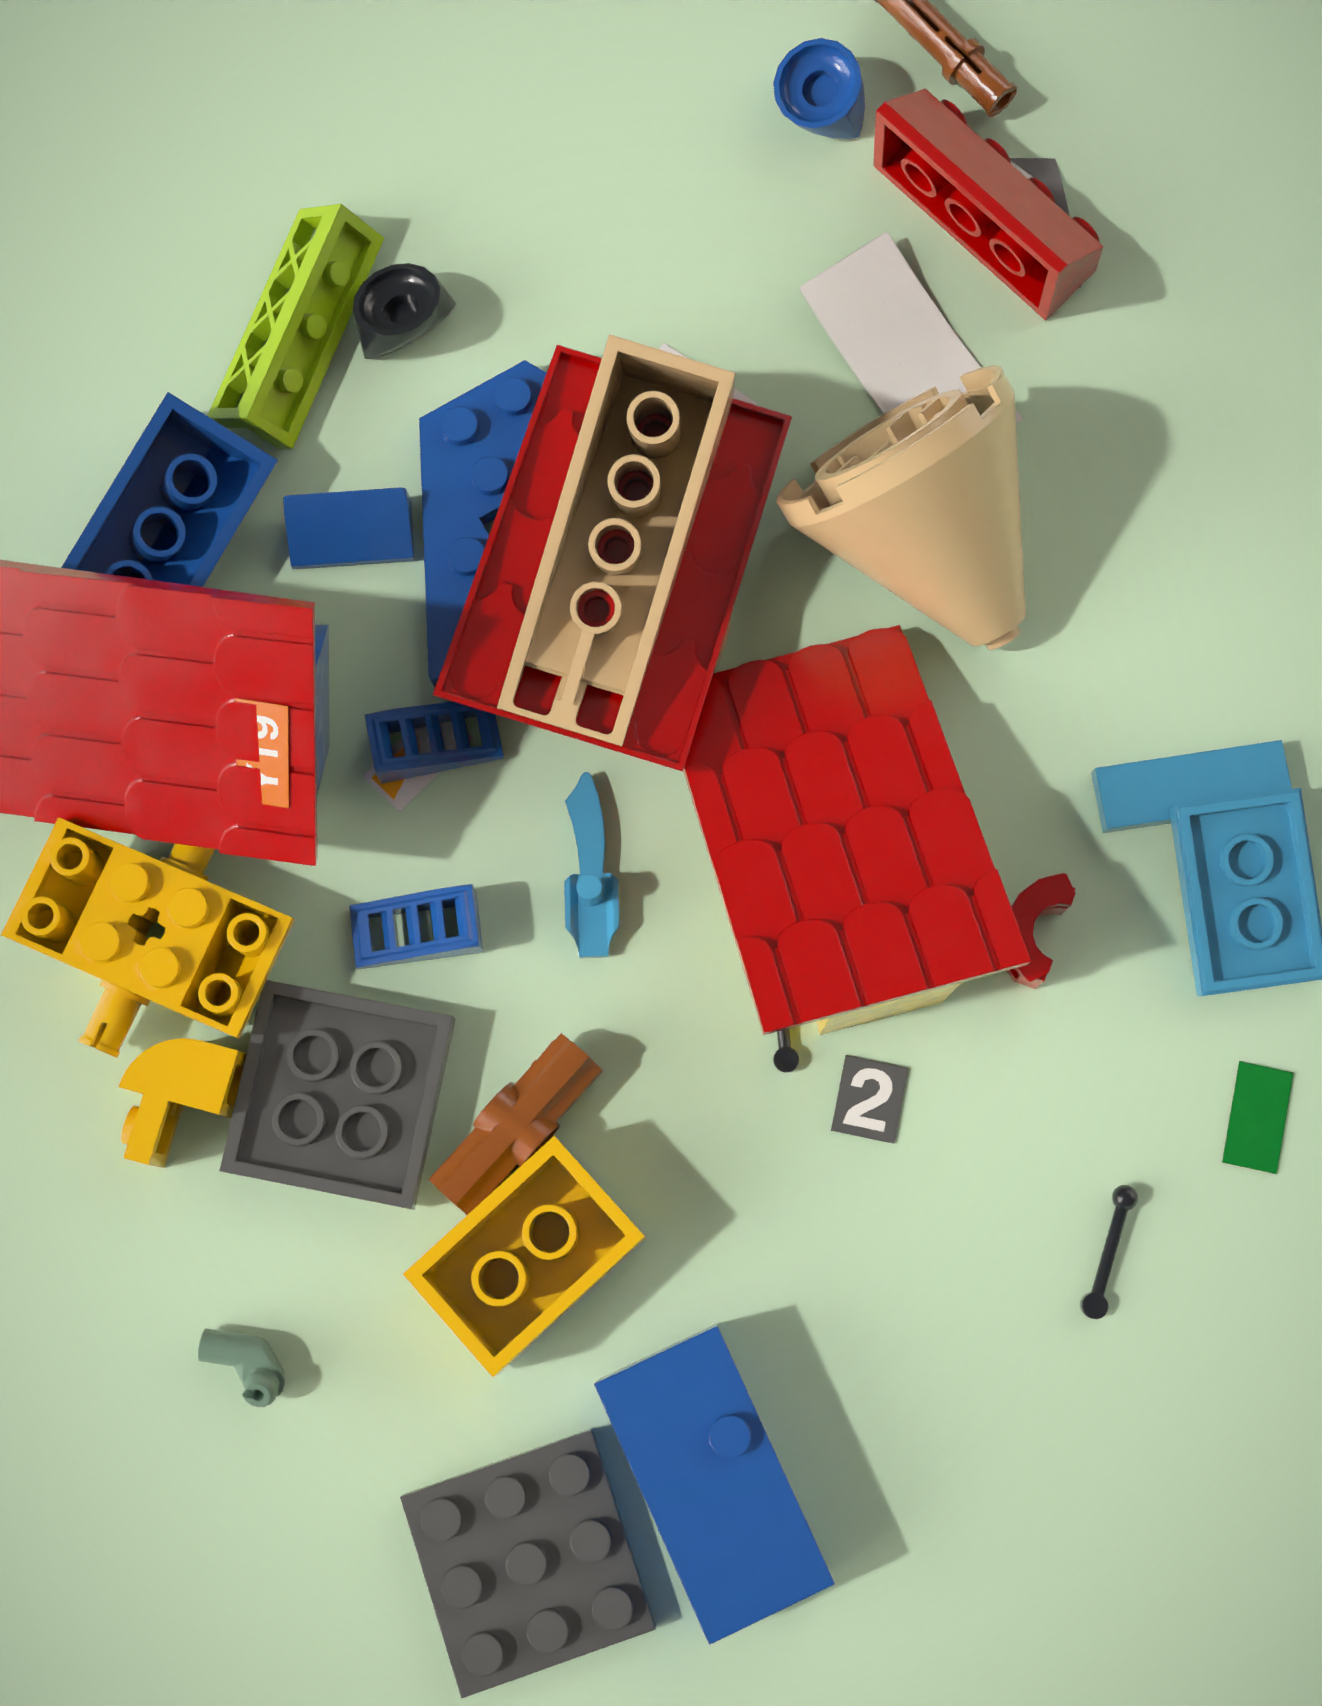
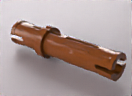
[874,0,1017,117]

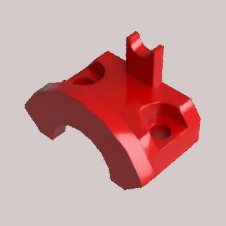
[1006,873,1076,989]

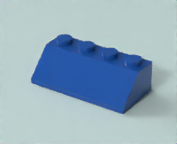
[61,392,278,587]

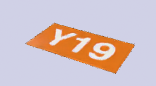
[236,698,289,808]

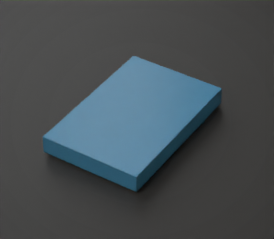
[1169,788,1322,996]

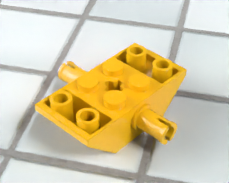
[1,817,295,1058]

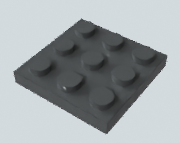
[219,980,456,1210]
[400,1428,656,1699]

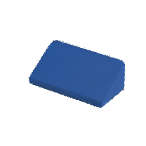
[283,487,415,569]

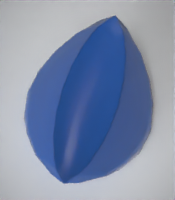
[773,38,865,139]

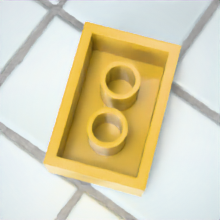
[403,1136,646,1377]

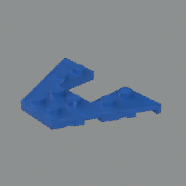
[419,360,547,688]

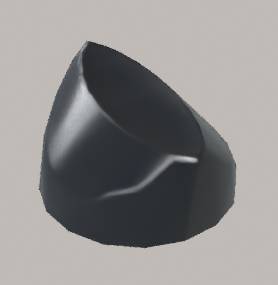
[353,263,456,359]

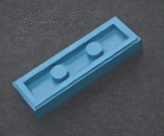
[1091,740,1292,833]

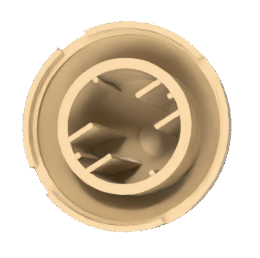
[776,365,1026,650]

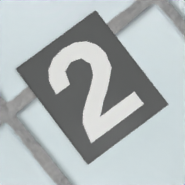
[831,1055,909,1144]

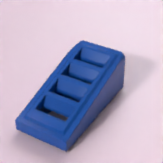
[365,701,504,784]
[349,884,484,970]

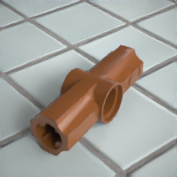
[428,1033,603,1215]

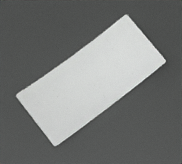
[800,232,1022,424]

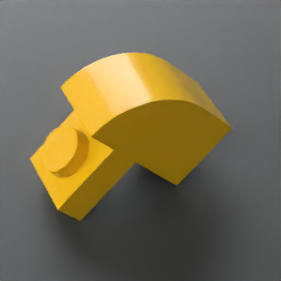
[118,1038,246,1168]

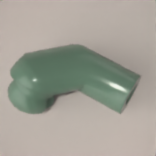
[198,1328,285,1407]

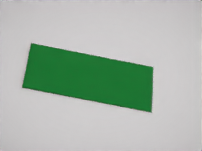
[1222,1061,1293,1174]

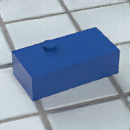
[594,1324,835,1645]

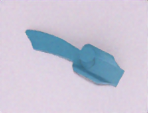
[564,772,620,958]

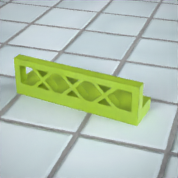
[207,204,385,449]

